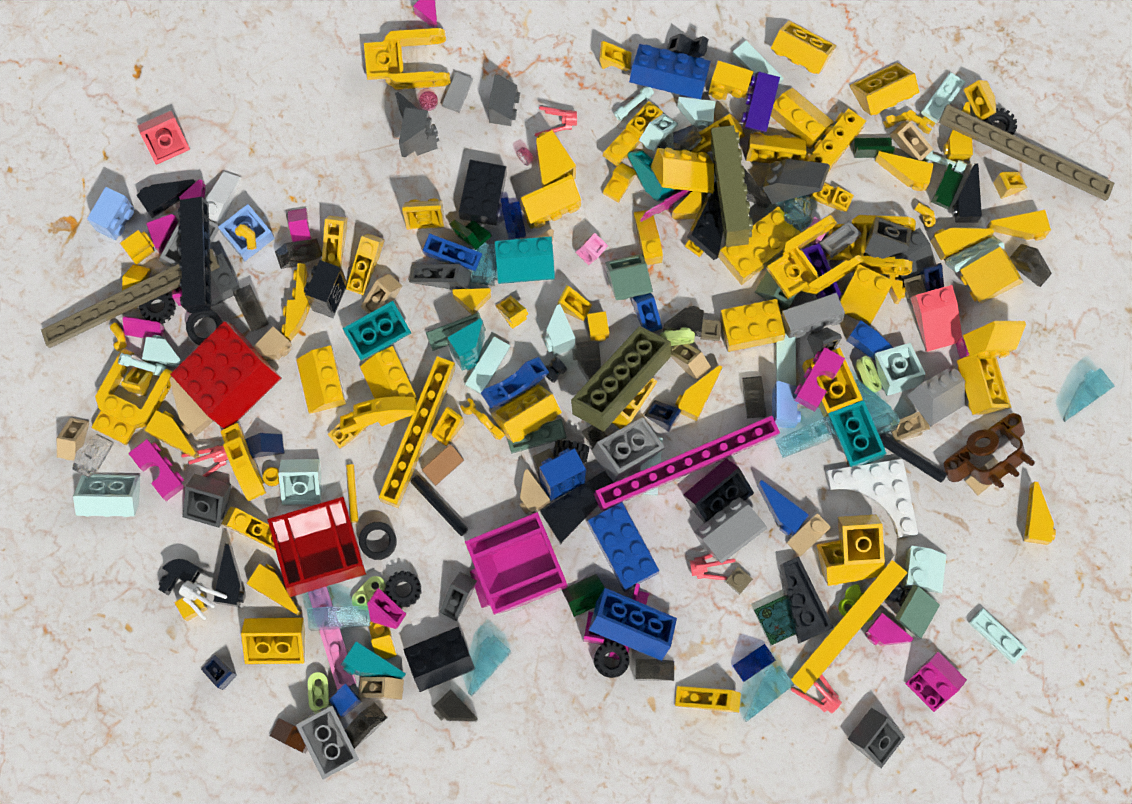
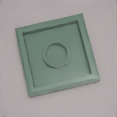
[895,585,940,639]

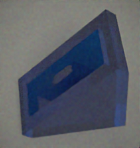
[732,644,776,683]

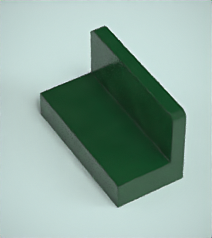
[853,137,895,158]
[931,163,964,210]
[449,219,492,250]
[562,574,605,617]

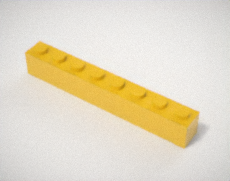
[379,356,456,509]

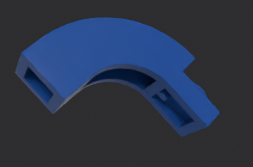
[481,357,549,408]

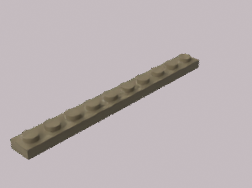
[938,104,1115,201]
[41,249,220,348]

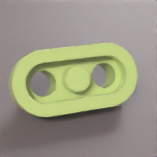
[660,328,695,346]
[856,356,882,394]
[352,576,386,611]
[308,672,330,712]

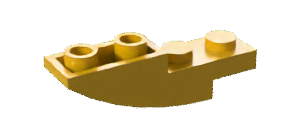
[602,101,663,166]
[282,263,310,341]
[340,396,416,435]
[220,423,266,501]

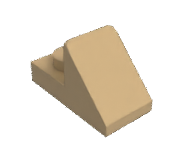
[890,412,930,441]

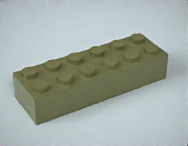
[711,125,753,247]
[571,326,671,431]

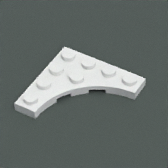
[826,459,918,538]

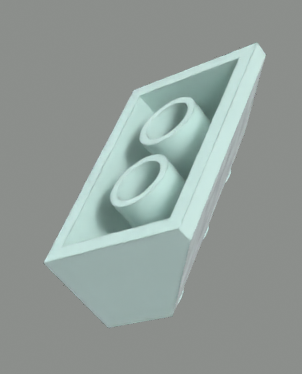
[73,474,140,517]

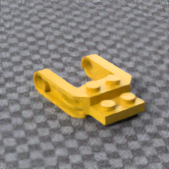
[364,28,451,90]
[766,215,864,299]
[826,215,916,275]
[91,348,173,446]

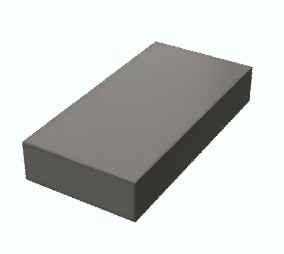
[442,72,473,113]
[820,221,861,258]

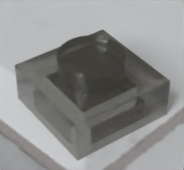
[582,425,607,448]

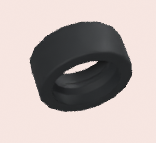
[186,310,223,345]
[359,522,397,560]

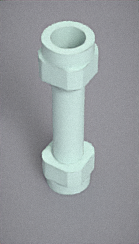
[614,86,654,121]
[923,150,967,174]
[118,353,166,376]

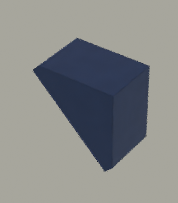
[918,263,944,292]
[644,400,681,432]
[245,433,285,458]
[201,655,237,690]

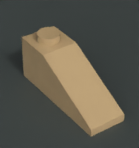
[170,377,213,437]

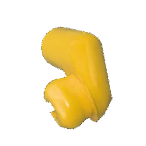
[914,202,936,227]
[235,224,257,250]
[110,323,127,352]

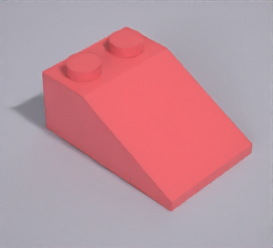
[910,285,962,352]

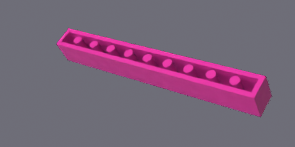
[594,416,780,512]

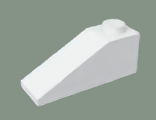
[206,171,241,226]

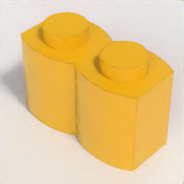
[120,230,155,265]

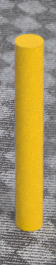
[346,464,359,523]

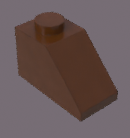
[270,718,308,754]

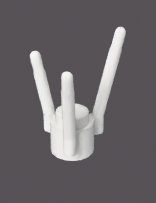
[179,581,227,620]

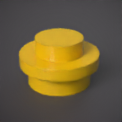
[262,467,279,487]

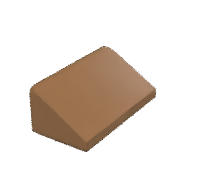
[422,444,464,486]

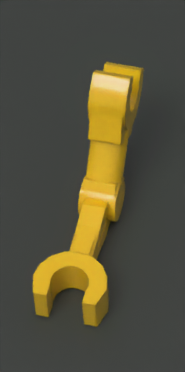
[883,110,935,134]
[460,398,505,440]

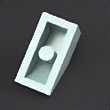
[677,97,716,130]
[639,114,678,151]
[142,335,182,367]

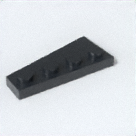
[687,182,723,260]
[540,471,613,545]
[780,557,834,644]

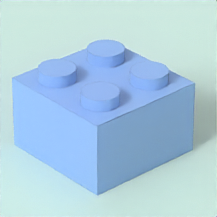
[87,187,134,240]
[218,204,275,261]

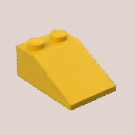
[402,198,444,230]

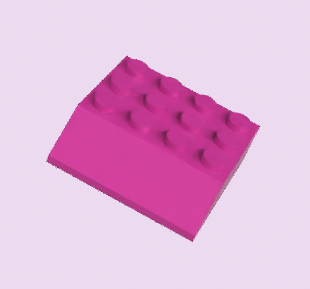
[465,512,568,615]

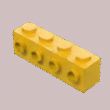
[804,108,866,172]

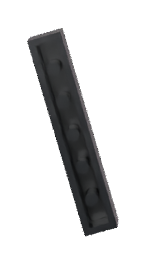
[178,197,212,313]

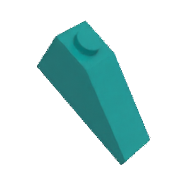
[628,150,674,201]
[341,642,406,679]

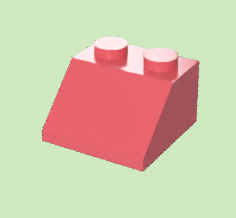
[138,110,190,165]

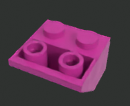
[905,652,967,712]

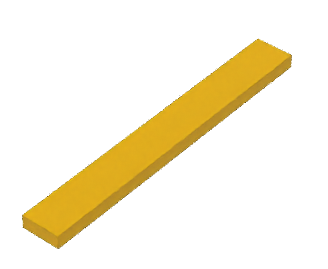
[790,560,908,693]

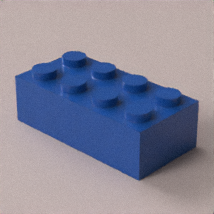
[629,44,711,100]
[539,448,586,502]
[587,502,660,592]
[589,588,677,661]

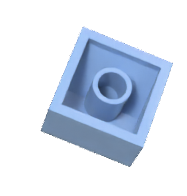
[772,381,801,428]

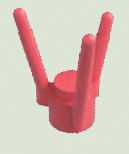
[535,106,577,137]
[181,445,228,477]
[690,554,736,580]
[791,675,842,713]

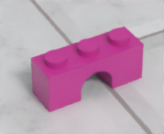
[794,347,845,412]
[128,439,185,501]

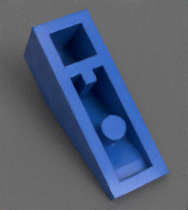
[423,233,482,271]
[847,320,894,361]
[757,480,809,536]

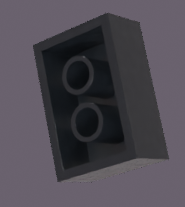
[459,159,507,226]
[304,260,347,318]
[403,626,475,692]

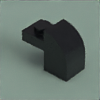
[667,33,709,58]
[158,559,203,596]

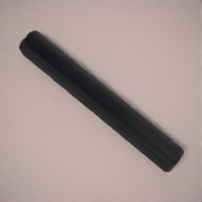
[880,434,946,483]
[411,475,468,536]

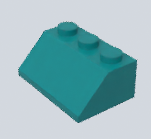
[495,236,555,284]
[342,301,412,361]
[447,318,485,371]
[828,400,886,467]

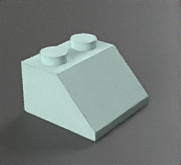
[545,304,575,356]
[875,343,926,396]
[278,459,321,505]
[903,546,946,593]

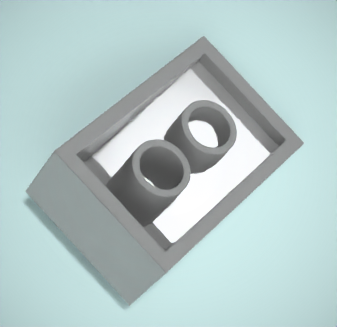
[592,417,665,483]

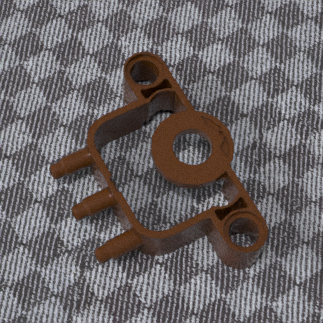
[944,413,1035,488]

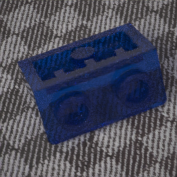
[500,197,526,240]

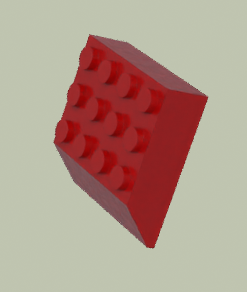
[170,321,282,429]
[267,497,366,597]

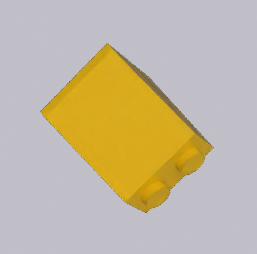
[536,130,576,188]
[960,247,1024,304]
[840,264,894,326]
[838,514,885,565]

